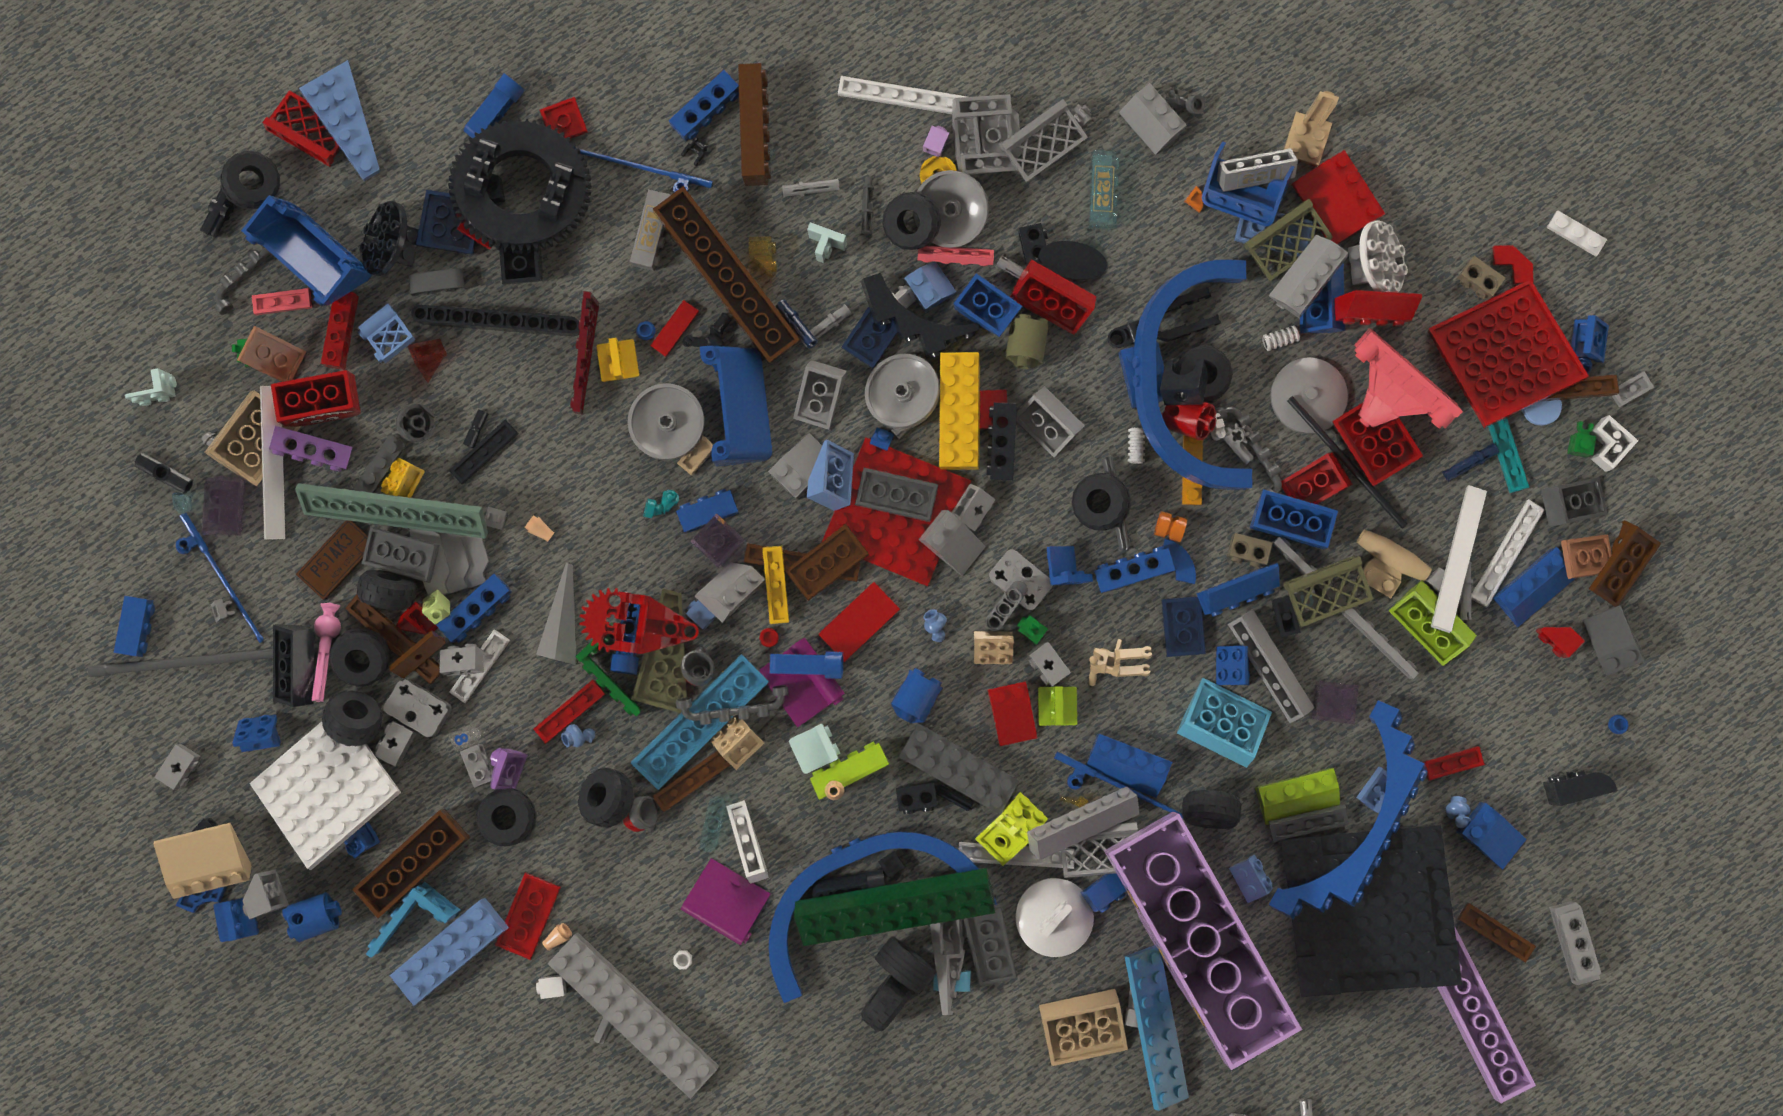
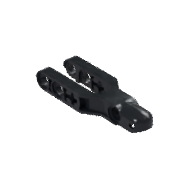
[1107,287,1221,349]

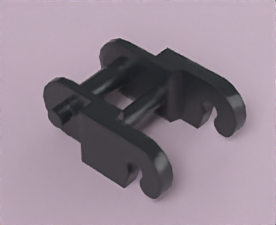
[681,138,708,166]

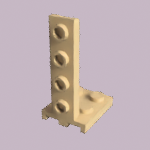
[1284,91,1339,166]

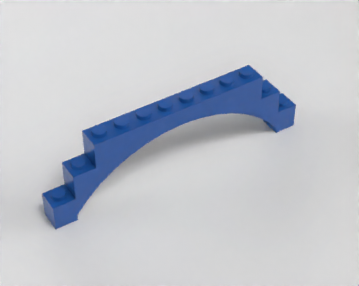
[1269,700,1428,919]

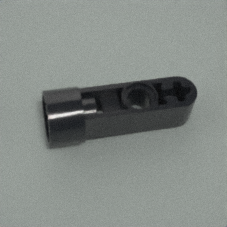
[812,869,885,898]

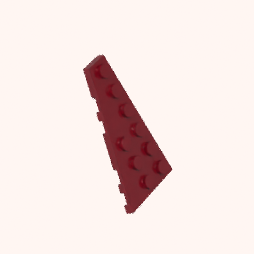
[570,291,600,415]

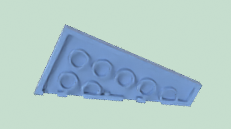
[299,60,380,181]

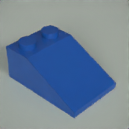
[953,273,1023,337]
[1456,802,1527,870]

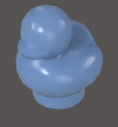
[923,609,947,642]
[561,724,595,748]
[1445,796,1471,828]

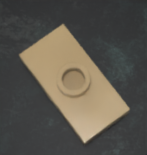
[677,435,713,476]

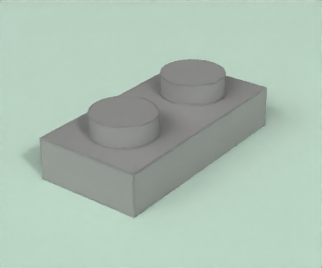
[1612,371,1654,407]

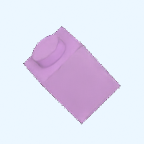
[923,126,949,157]

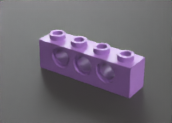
[269,426,352,472]

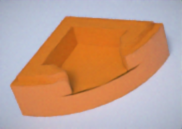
[1184,186,1203,213]

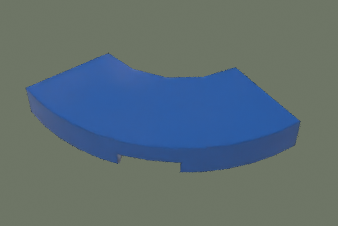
[1163,539,1196,584]
[176,886,227,913]

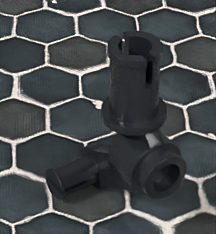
[682,312,732,348]

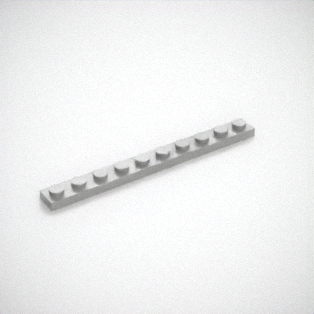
[1272,537,1419,679]

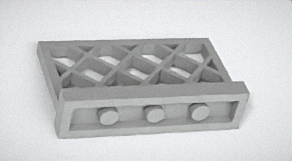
[999,99,1088,182]
[1061,822,1138,878]

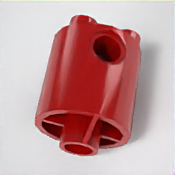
[1161,401,1217,441]

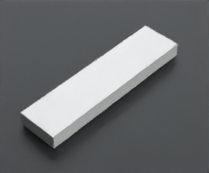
[449,629,510,703]

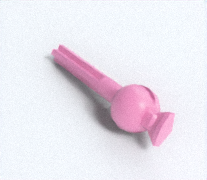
[312,603,341,702]

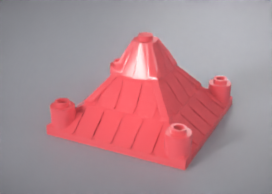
[1354,327,1463,429]

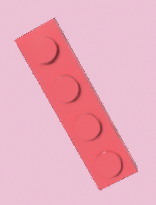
[917,246,994,266]

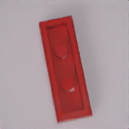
[650,300,699,357]
[1423,746,1485,781]

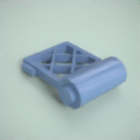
[358,303,416,363]

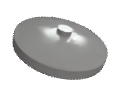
[913,170,989,248]
[865,354,940,429]
[1270,358,1348,434]
[628,383,705,460]

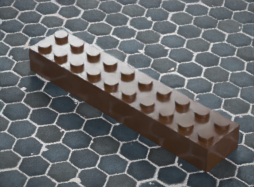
[653,186,800,365]

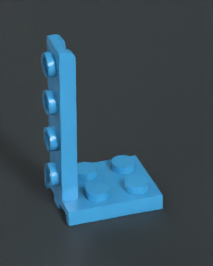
[366,882,461,957]

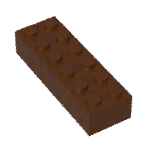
[738,63,771,186]
[352,809,471,919]

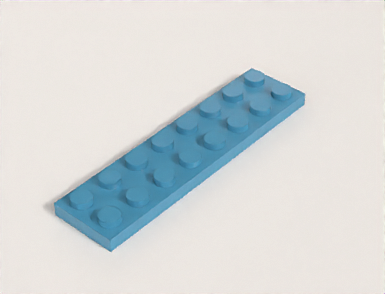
[631,654,769,790]
[1124,945,1189,1111]

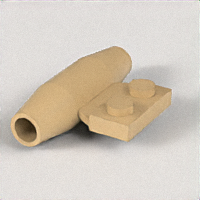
[1357,529,1432,598]

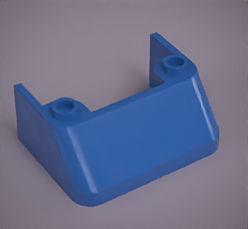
[1202,141,1295,226]

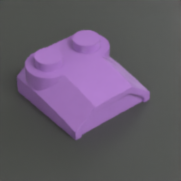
[490,748,528,790]

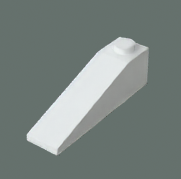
[726,800,769,884]

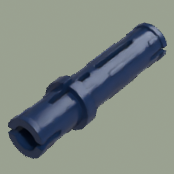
[776,299,818,349]
[1442,443,1499,482]

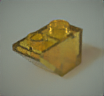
[749,236,777,278]

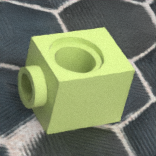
[422,589,450,625]

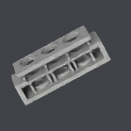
[1549,901,1601,985]

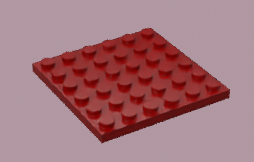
[1428,279,1589,428]
[822,437,971,587]

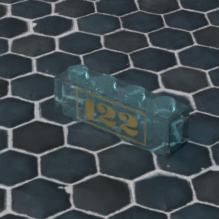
[1089,150,1119,230]

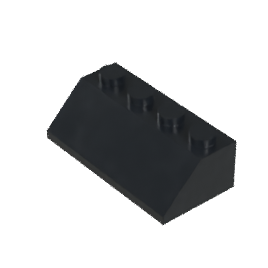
[273,624,315,707]

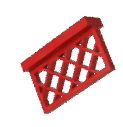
[262,90,340,167]

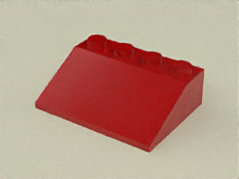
[1291,150,1385,244]
[1332,403,1423,486]

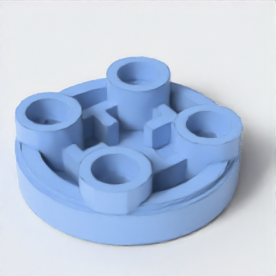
[1522,400,1562,426]

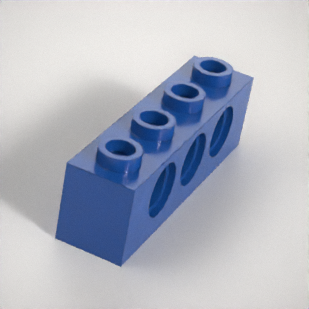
[669,70,739,141]
[1094,546,1175,593]
[436,574,512,643]

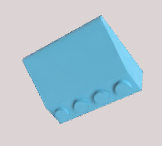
[1177,678,1272,768]

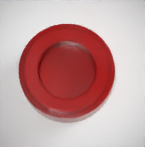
[759,628,779,647]

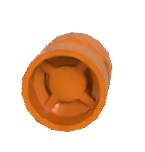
[1154,511,1187,543]

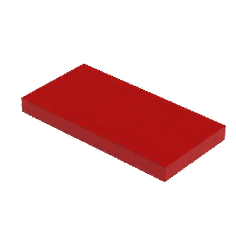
[818,582,900,662]
[495,872,561,960]

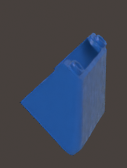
[241,195,372,306]
[700,346,772,467]

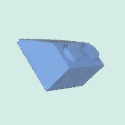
[904,262,957,313]

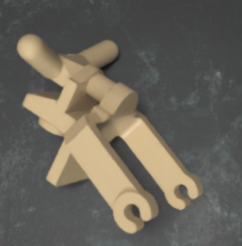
[1088,639,1152,686]

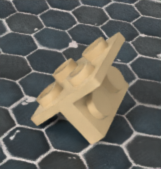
[974,631,1014,664]

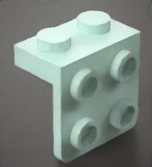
[125,368,177,406]
[789,723,841,774]

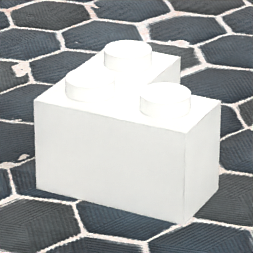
[1590,415,1638,472]

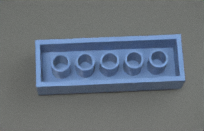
[389,898,509,1006]

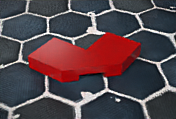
[1493,245,1534,284]

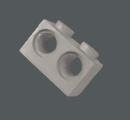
[460,744,493,788]

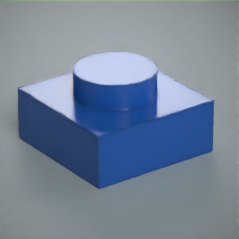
[870,427,895,451]

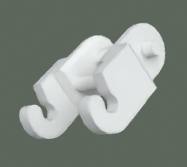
[1211,413,1226,441]

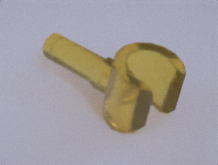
[1060,796,1089,808]

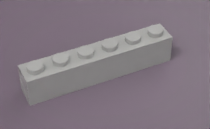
[1228,609,1314,723]
[1027,786,1139,860]

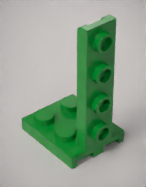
[576,623,641,717]

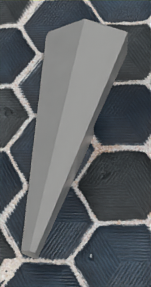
[536,563,577,665]
[930,919,968,1015]

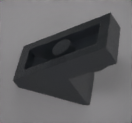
[1271,595,1301,637]

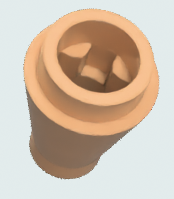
[525,515,554,542]
[825,781,844,800]
[542,923,572,951]

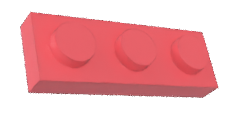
[252,288,312,315]

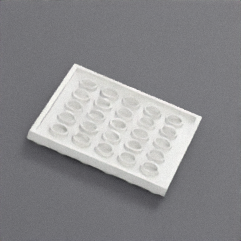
[250,721,401,870]

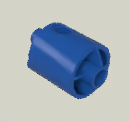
[891,668,943,723]
[282,892,342,942]

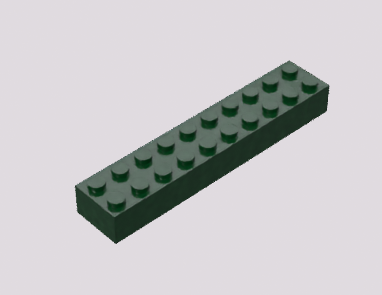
[794,868,995,946]

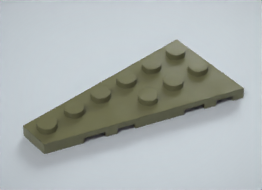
[632,588,687,713]

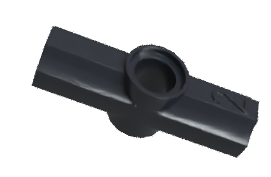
[200,188,234,238]
[134,452,193,494]

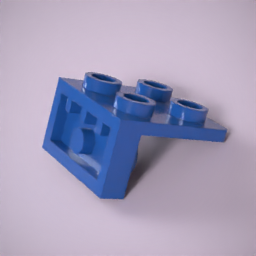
[1047,546,1093,585]

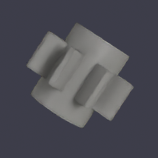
[1068,104,1091,127]
[1225,423,1250,448]

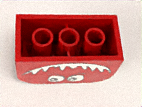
[270,370,361,427]

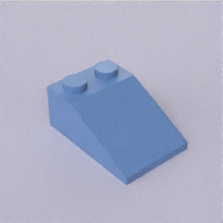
[807,440,854,511]

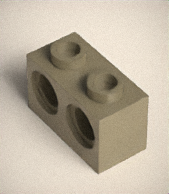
[1457,256,1505,299]
[1227,533,1273,568]

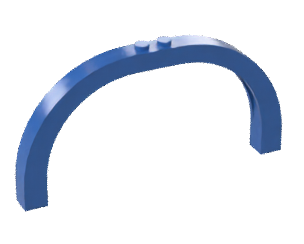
[1132,260,1252,490]
[769,831,998,1003]

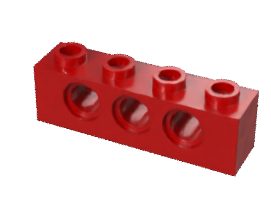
[320,292,359,370]

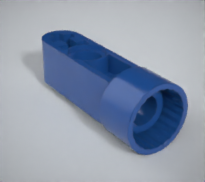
[464,73,525,138]
[610,603,640,675]
[770,651,844,679]

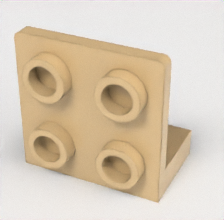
[710,715,764,770]

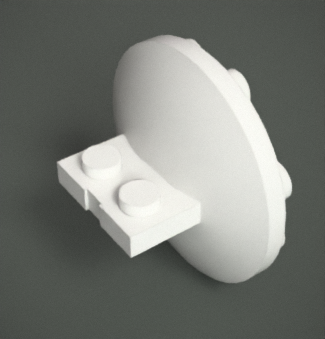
[1348,220,1408,293]
[1016,878,1094,957]

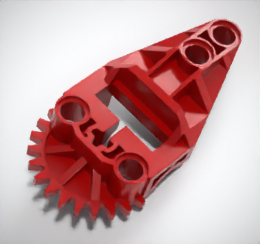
[579,588,699,654]

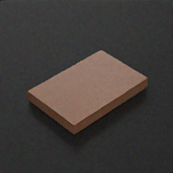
[237,326,306,382]
[1561,534,1612,579]

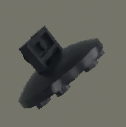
[359,201,419,276]

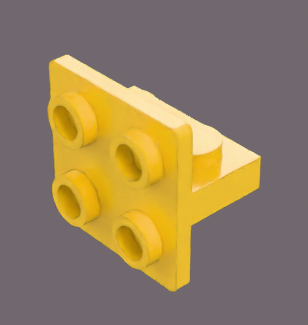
[596,338,639,382]
[381,458,425,498]

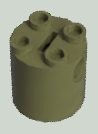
[1005,314,1048,370]

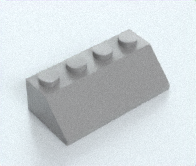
[1269,235,1348,319]

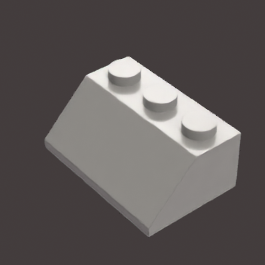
[1119,83,1187,155]
[1016,386,1085,457]
[695,562,765,623]
[243,869,289,919]

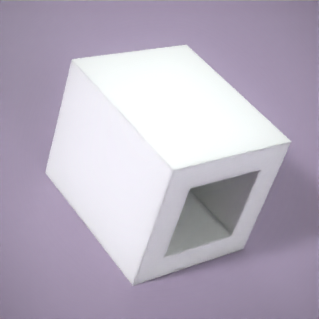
[536,975,567,999]

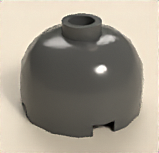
[396,404,436,442]

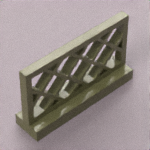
[1243,199,1333,281]
[1283,555,1373,627]

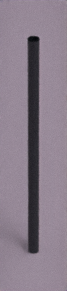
[1287,396,1408,529]

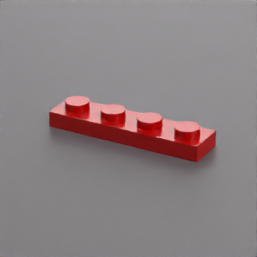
[534,679,606,744]

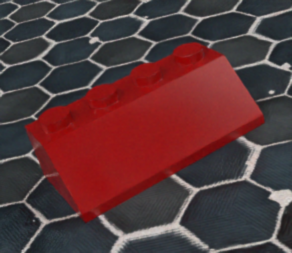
[1010,259,1097,335]
[1334,290,1422,327]

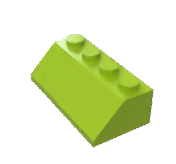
[1389,580,1477,666]
[810,741,890,800]
[1255,768,1340,825]

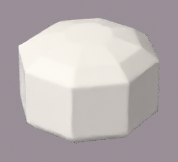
[673,950,692,969]

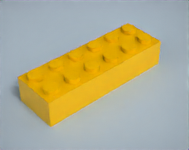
[939,352,980,470]

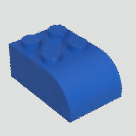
[1119,341,1164,409]

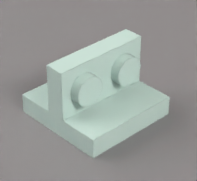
[807,222,847,263]

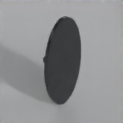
[1038,241,1107,280]

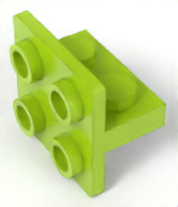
[1038,686,1077,726]

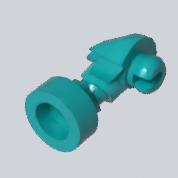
[643,490,679,518]

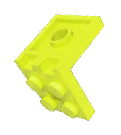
[975,792,1048,866]

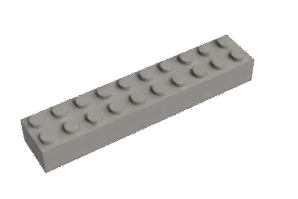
[548,933,719,1099]

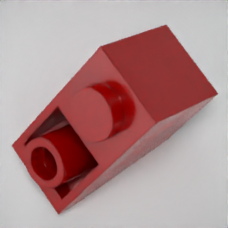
[1536,627,1585,658]

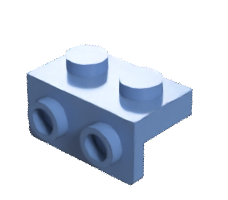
[1356,767,1387,814]
[1229,855,1273,903]

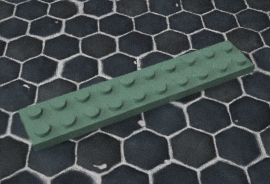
[295,483,488,539]

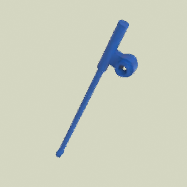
[575,148,713,193]
[176,513,264,643]
[1054,751,1183,819]

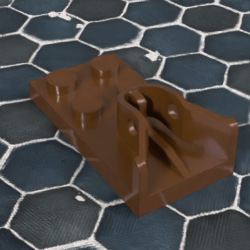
[1589,520,1662,607]

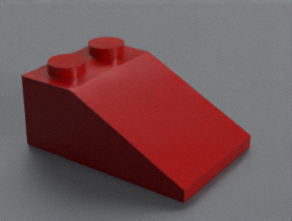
[1281,452,1353,505]
[987,681,1037,746]

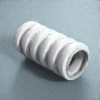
[1262,325,1300,351]
[1128,428,1145,464]

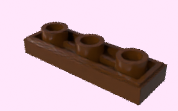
[389,631,446,679]

